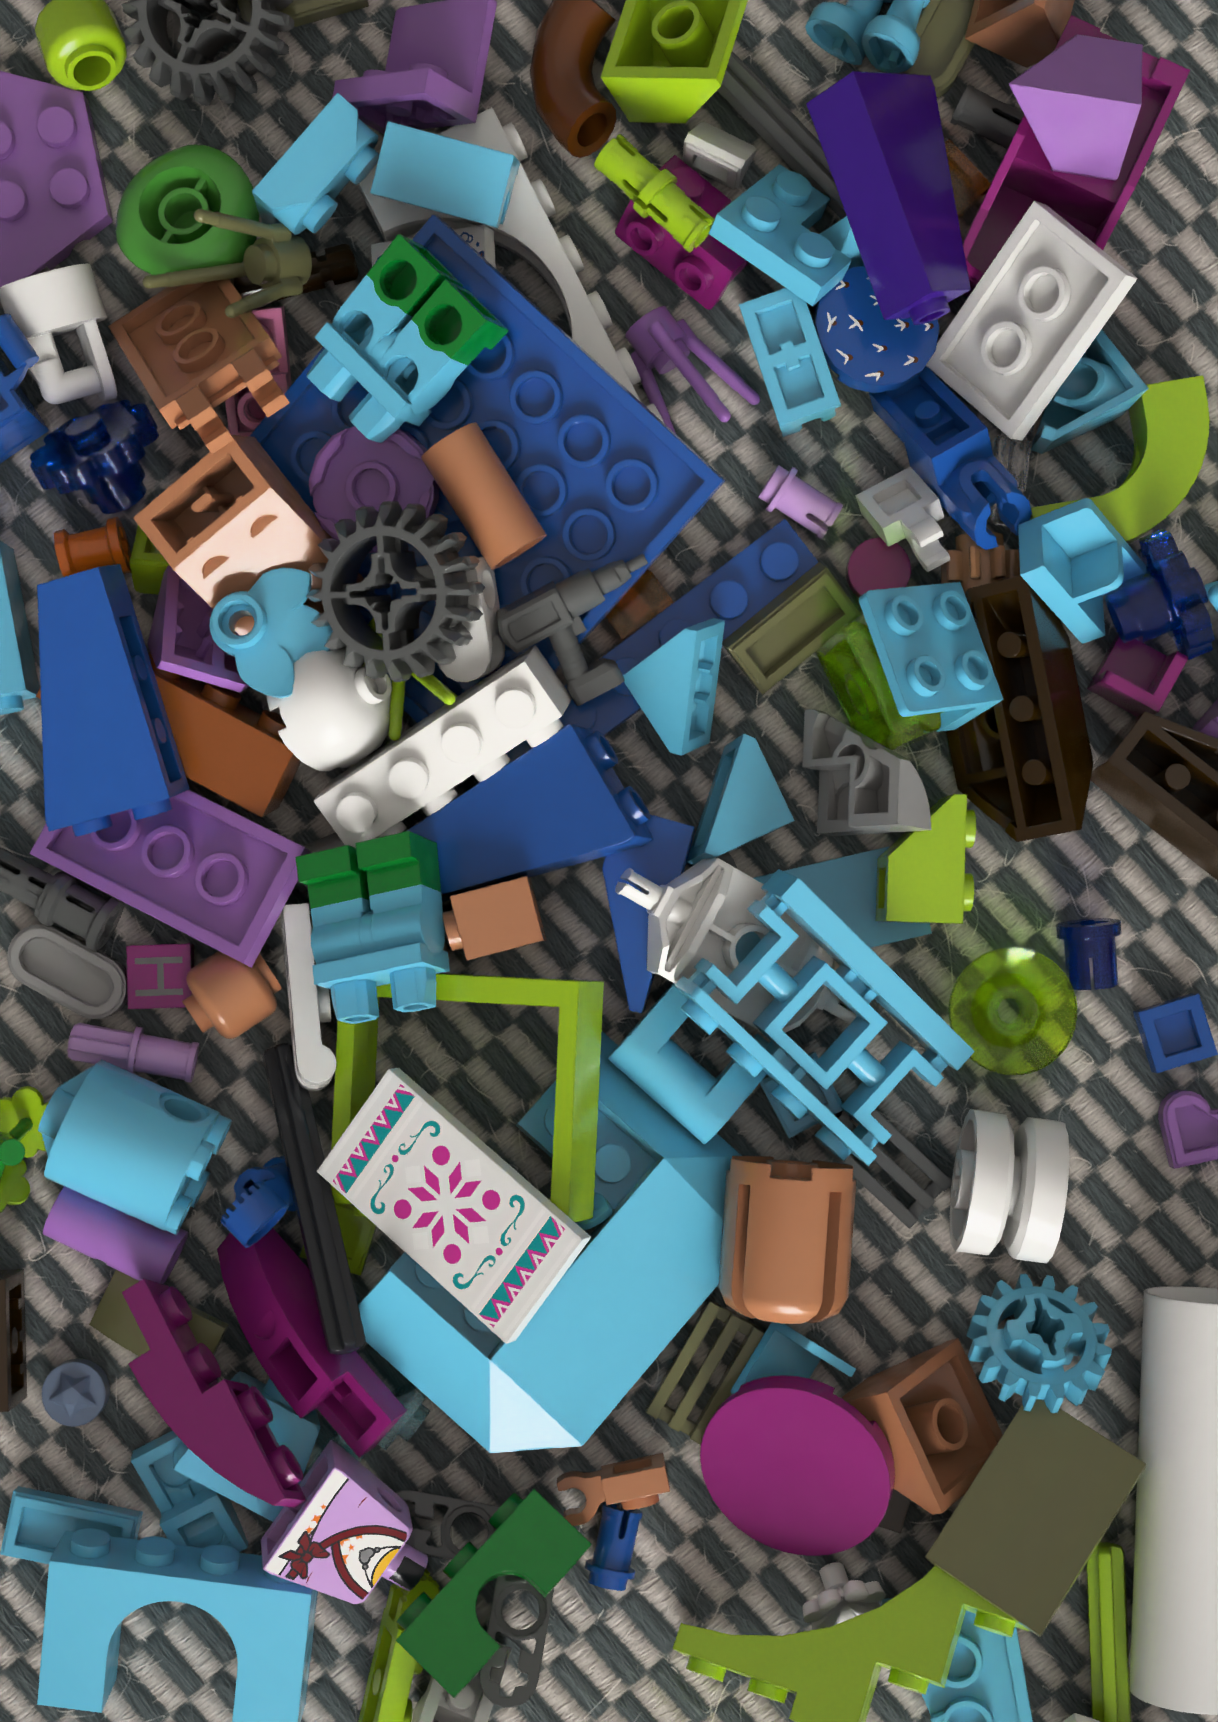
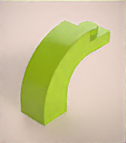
[1030,375,1209,544]

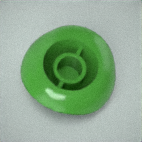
[116,144,260,275]

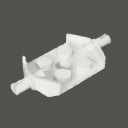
[615,857,857,1035]

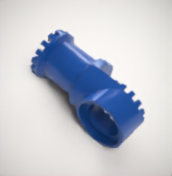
[220,1156,296,1248]

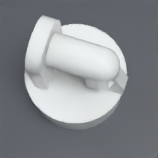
[0,263,117,404]

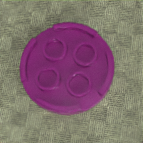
[700,1375,895,1556]

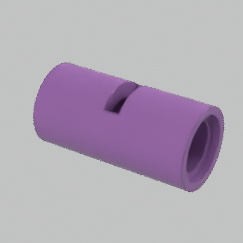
[43,1186,189,1284]

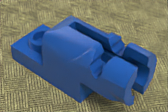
[869,366,1032,550]

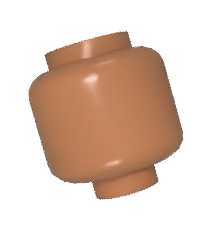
[182,951,282,1039]

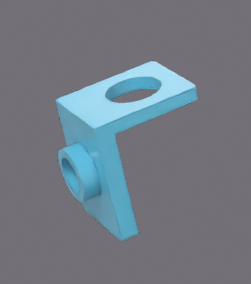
[730,1322,856,1394]

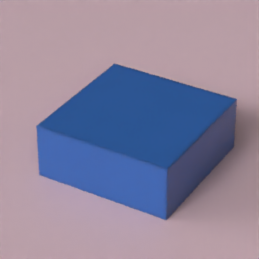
[1133,993,1218,1073]

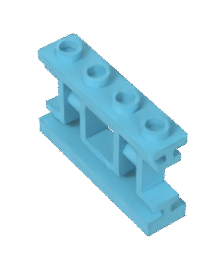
[674,869,975,1166]

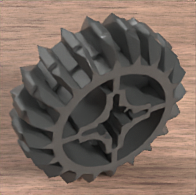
[121,0,295,106]
[306,501,485,682]

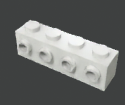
[313,645,572,848]

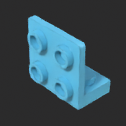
[859,582,1004,732]

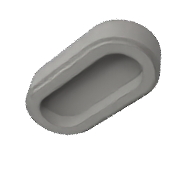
[7,925,128,1019]

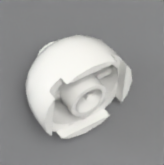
[267,647,392,771]

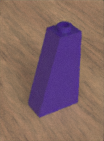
[806,71,971,325]

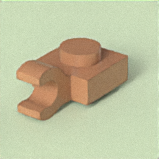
[557,1453,670,1526]

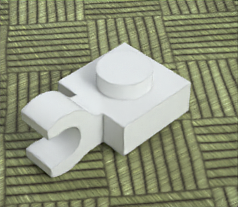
[855,467,951,572]

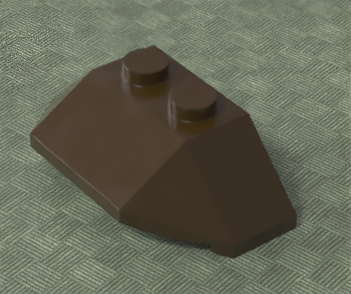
[946,575,1094,842]

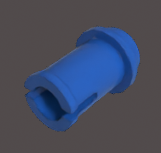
[585,1503,643,1591]

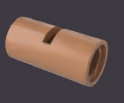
[421,422,547,570]

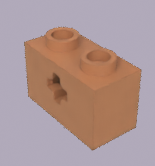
[442,876,547,961]

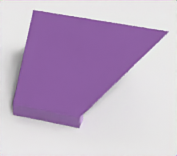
[1008,34,1143,181]

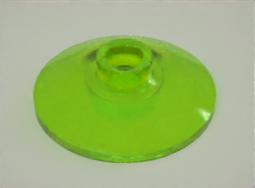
[948,947,1077,1075]

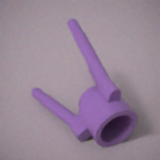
[625,306,760,435]

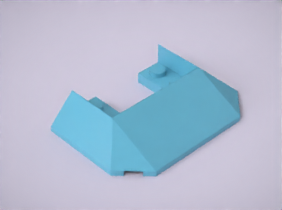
[358,1031,742,1453]

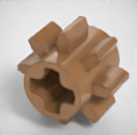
[941,532,1020,593]

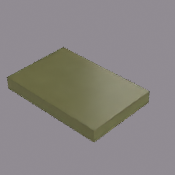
[925,1399,1146,1637]

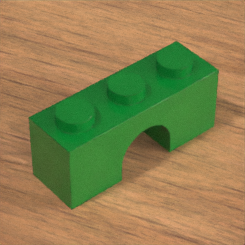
[396,1489,592,1699]

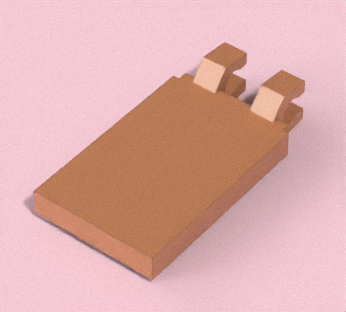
[108,279,290,454]

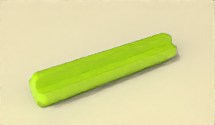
[1086,1542,1131,1722]

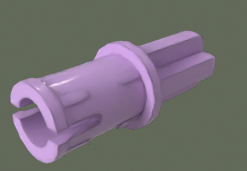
[67,1023,199,1083]

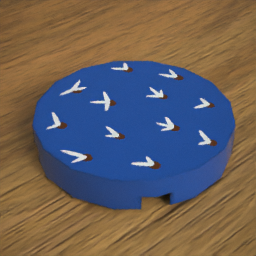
[812,266,939,393]

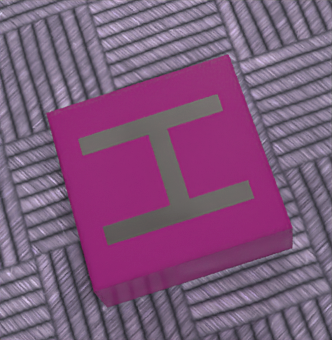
[126,944,194,1009]

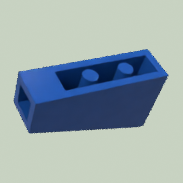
[37,564,190,837]
[407,724,654,902]

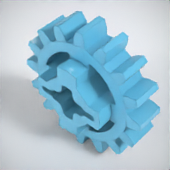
[967,1274,1112,1413]

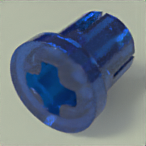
[1056,918,1122,990]

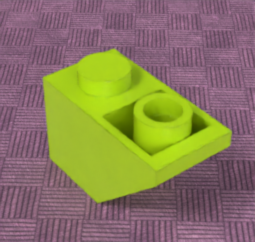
[875,794,976,924]

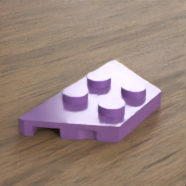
[0,71,113,287]

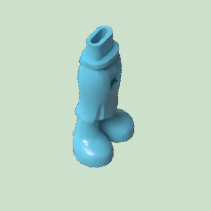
[805,0,930,73]

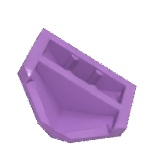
[147,565,250,692]

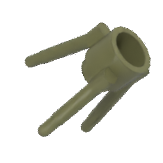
[142,209,312,318]

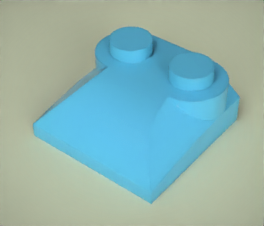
[252,93,379,235]

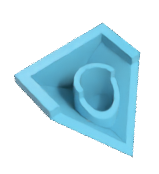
[1030,329,1149,454]

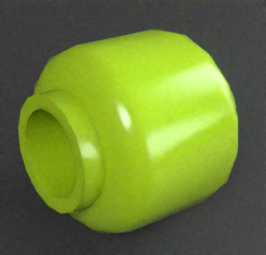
[35,0,127,91]

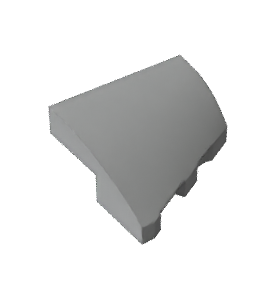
[802,709,932,836]

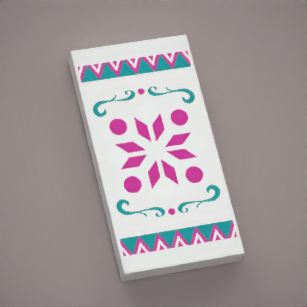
[317,1068,591,1344]

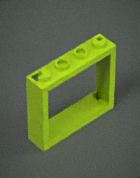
[330,973,604,1222]

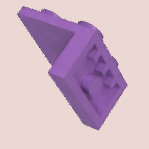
[332,0,497,134]

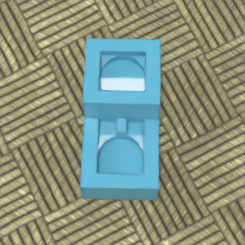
[131,1431,248,1552]

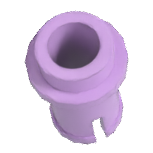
[758,465,843,540]

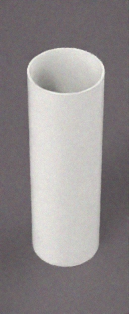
[1129,1286,1218,1715]

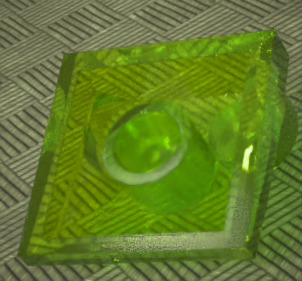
[816,621,944,752]

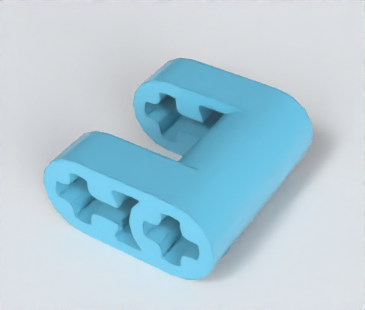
[608,983,769,1145]

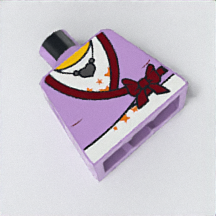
[261,1440,428,1604]

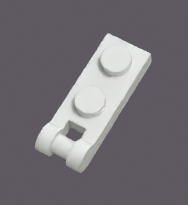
[281,903,337,1091]

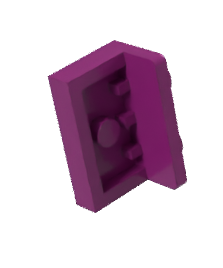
[615,155,750,310]

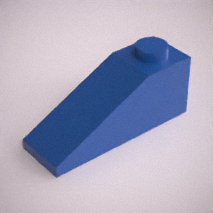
[602,814,696,1014]

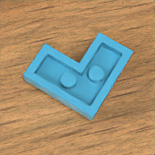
[709,164,852,306]

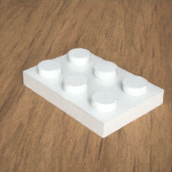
[926,201,1138,440]

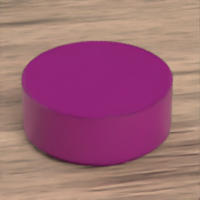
[846,538,911,598]

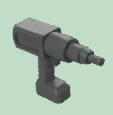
[496,553,648,706]

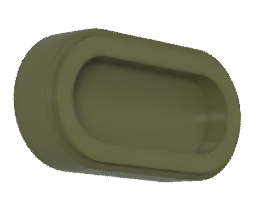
[897,0,975,98]

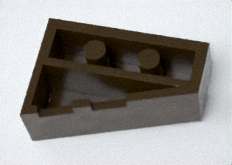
[1091,712,1218,881]

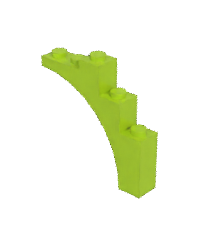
[673,1566,1030,1722]

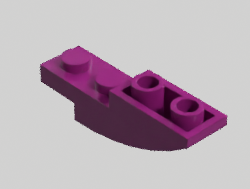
[217,1228,407,1458]
[122,1278,307,1507]

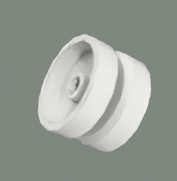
[950,1109,1070,1264]

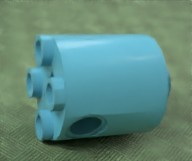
[38,1059,232,1235]

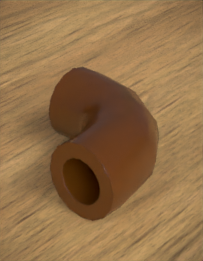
[530,0,617,158]

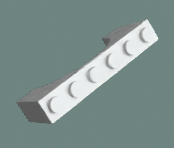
[358,107,664,423]

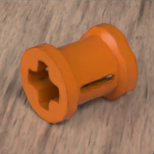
[54,517,131,577]

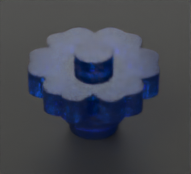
[30,400,159,514]
[1105,529,1215,660]

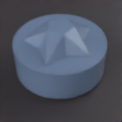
[42,1358,110,1427]

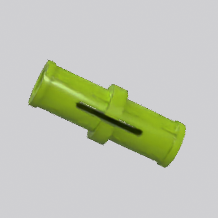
[594,134,715,252]

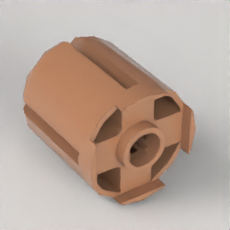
[718,1156,856,1324]

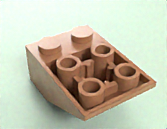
[133,435,364,636]

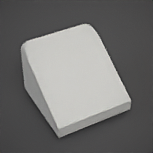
[682,122,756,189]

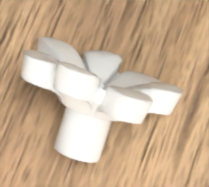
[802,1562,886,1630]

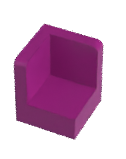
[1087,631,1189,717]

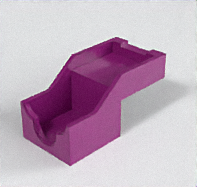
[962,15,1190,297]

